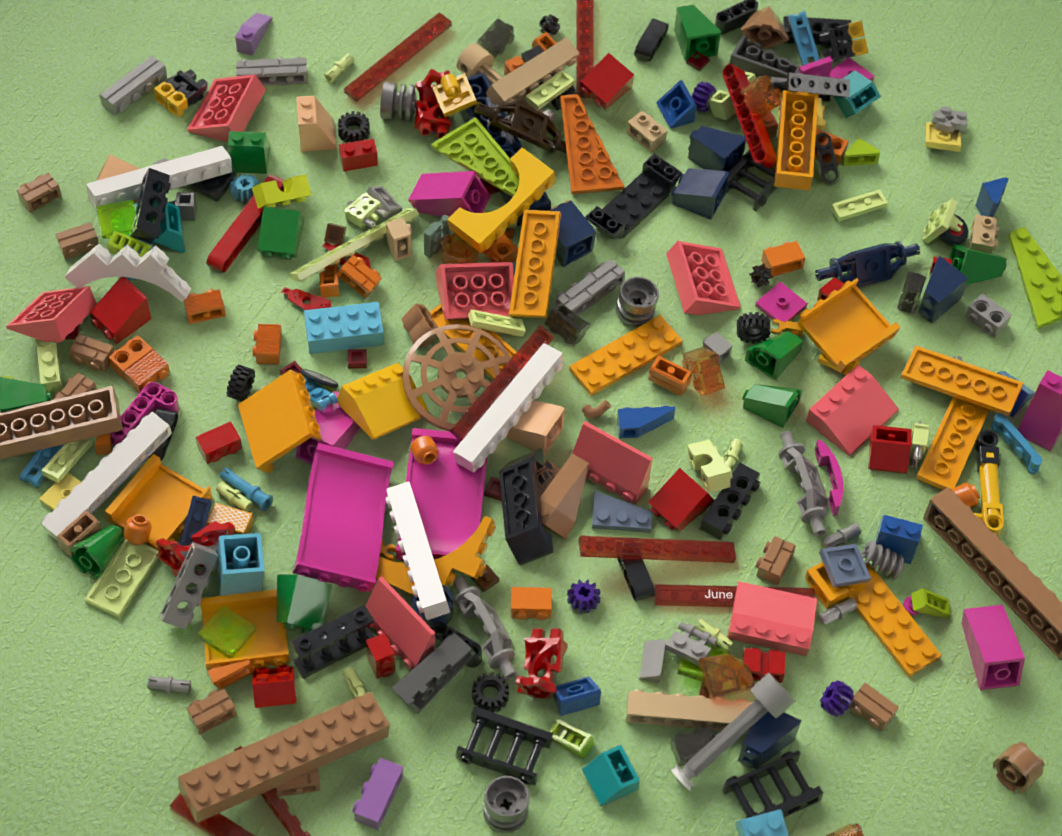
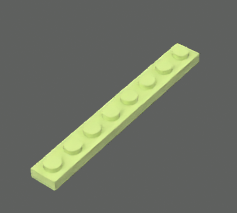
[289,208,419,282]

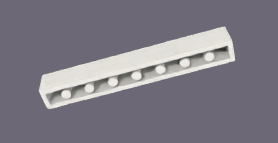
[86,146,232,211]
[453,343,564,473]
[41,412,172,540]
[385,482,450,620]

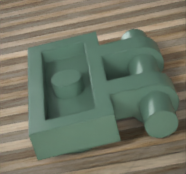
[424,215,451,258]

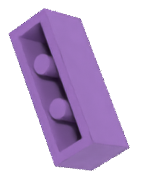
[352,758,404,830]

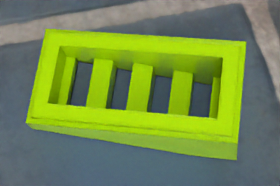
[108,231,151,257]
[911,588,951,618]
[549,719,594,759]

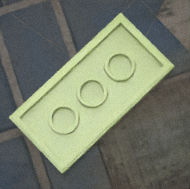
[84,539,159,619]

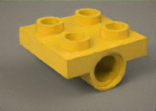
[432,73,477,117]

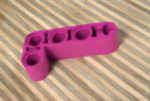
[110,382,179,447]

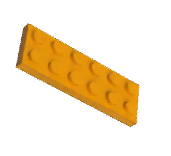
[509,210,561,318]
[430,304,528,388]
[569,315,682,396]
[901,345,1023,416]
[916,397,989,491]
[840,563,942,677]

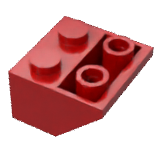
[868,425,912,474]
[252,665,297,708]

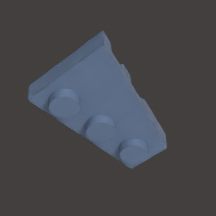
[592,491,652,533]

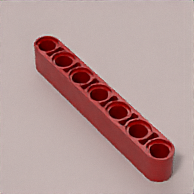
[722,64,776,168]
[206,174,284,273]

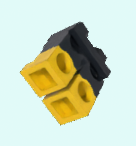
[819,20,869,60]
[154,69,208,118]

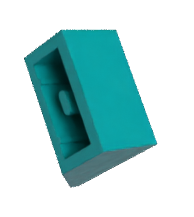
[833,71,881,118]
[154,202,185,253]
[582,745,640,807]

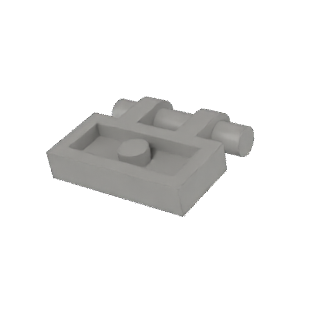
[665,622,718,667]

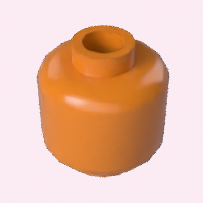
[410,436,439,465]
[952,482,980,508]
[124,515,152,545]

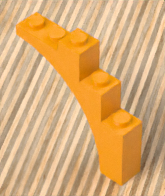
[376,516,496,595]

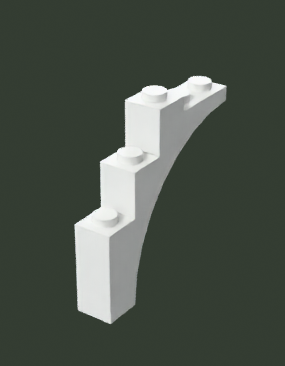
[65,244,191,302]

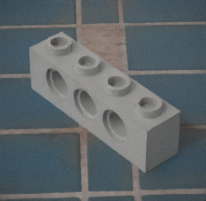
[159,542,219,630]

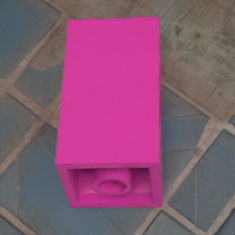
[408,171,490,217]
[1018,370,1062,451]
[296,390,360,465]
[961,605,1025,690]

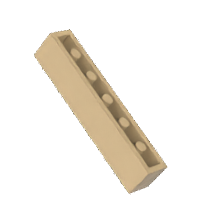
[486,37,579,105]
[626,690,753,733]

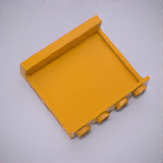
[798,278,901,374]
[238,369,322,473]
[105,454,212,551]
[200,589,289,673]

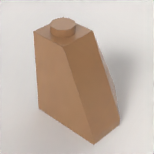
[741,6,789,50]

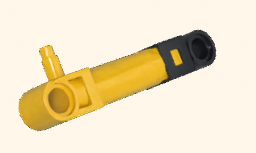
[974,430,1004,536]

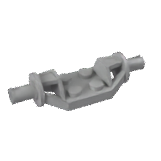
[778,431,828,536]
[453,576,517,680]

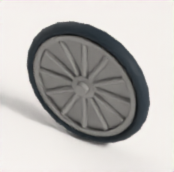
[301,369,339,388]

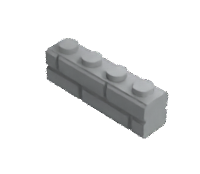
[100,56,167,115]
[236,57,308,85]
[556,259,625,321]

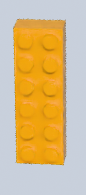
[774,90,818,191]

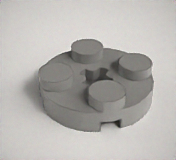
[932,106,968,133]

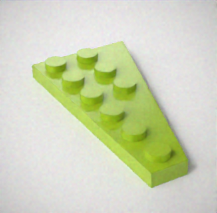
[431,117,520,197]
[1008,226,1062,330]

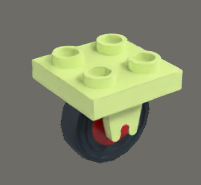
[922,199,969,246]

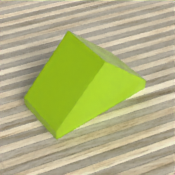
[842,138,880,167]

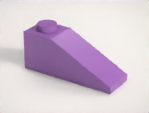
[235,13,272,56]

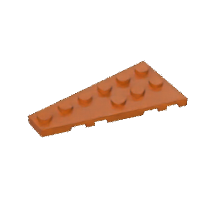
[560,94,625,195]

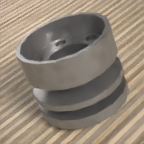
[380,82,416,122]
[616,277,659,327]
[483,776,530,833]

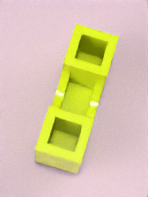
[252,174,312,209]

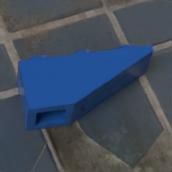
[617,406,675,439]

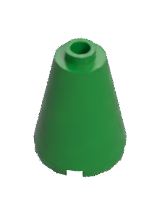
[70,525,124,578]

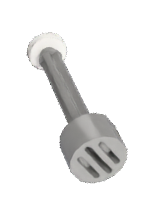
[670,673,795,791]

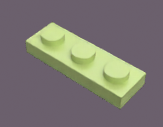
[525,70,575,111]
[831,189,888,222]
[468,310,526,337]
[41,438,93,483]

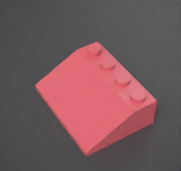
[187,75,266,142]
[666,241,741,315]
[435,262,514,320]
[6,286,97,343]
[806,365,899,456]
[572,421,653,505]
[366,576,435,670]
[727,581,817,656]

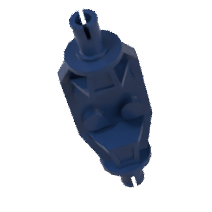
[815,241,920,288]

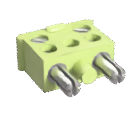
[344,193,388,228]
[910,421,929,468]

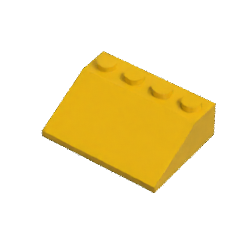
[337,363,430,440]

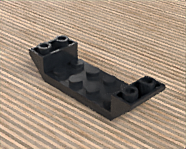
[585,153,682,238]
[499,448,554,566]

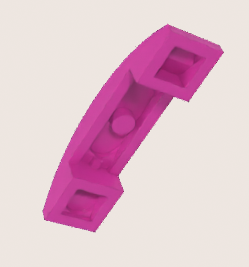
[814,440,844,516]

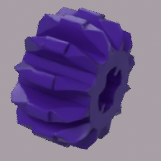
[692,81,716,113]
[567,579,601,614]
[820,680,854,717]

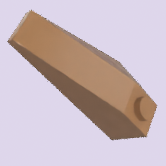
[540,454,589,540]

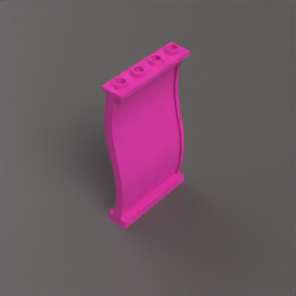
[396,428,488,562]
[292,443,394,592]

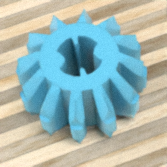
[230,173,260,204]

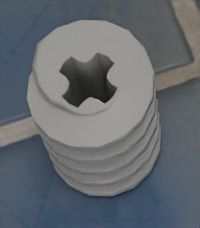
[861,540,904,580]

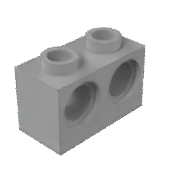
[965,293,1012,338]

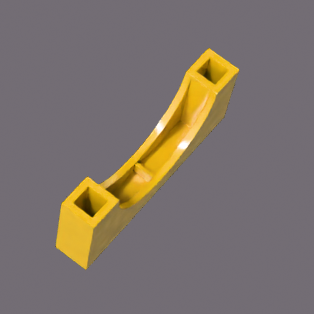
[447,148,555,253]

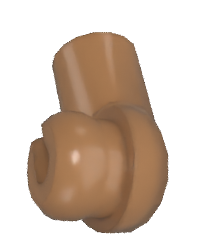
[582,400,611,418]

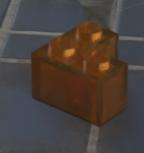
[682,347,725,395]

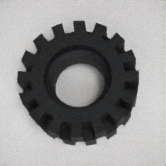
[338,111,370,143]
[737,312,770,343]
[226,364,255,402]
[472,672,509,713]

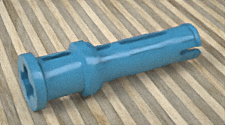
[220,468,273,511]

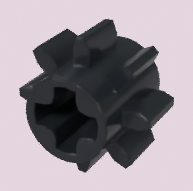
[539,14,560,35]
[749,264,773,287]

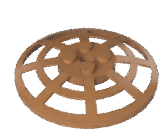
[402,324,516,433]

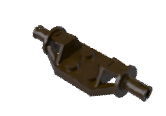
[474,102,567,154]

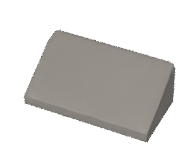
[366,186,403,220]
[639,639,666,682]

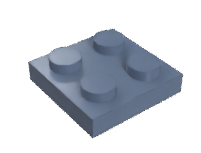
[819,544,871,588]

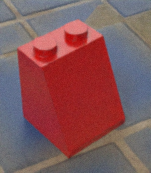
[580,52,635,110]
[90,277,151,345]
[648,468,715,531]

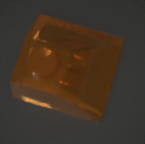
[699,653,755,699]

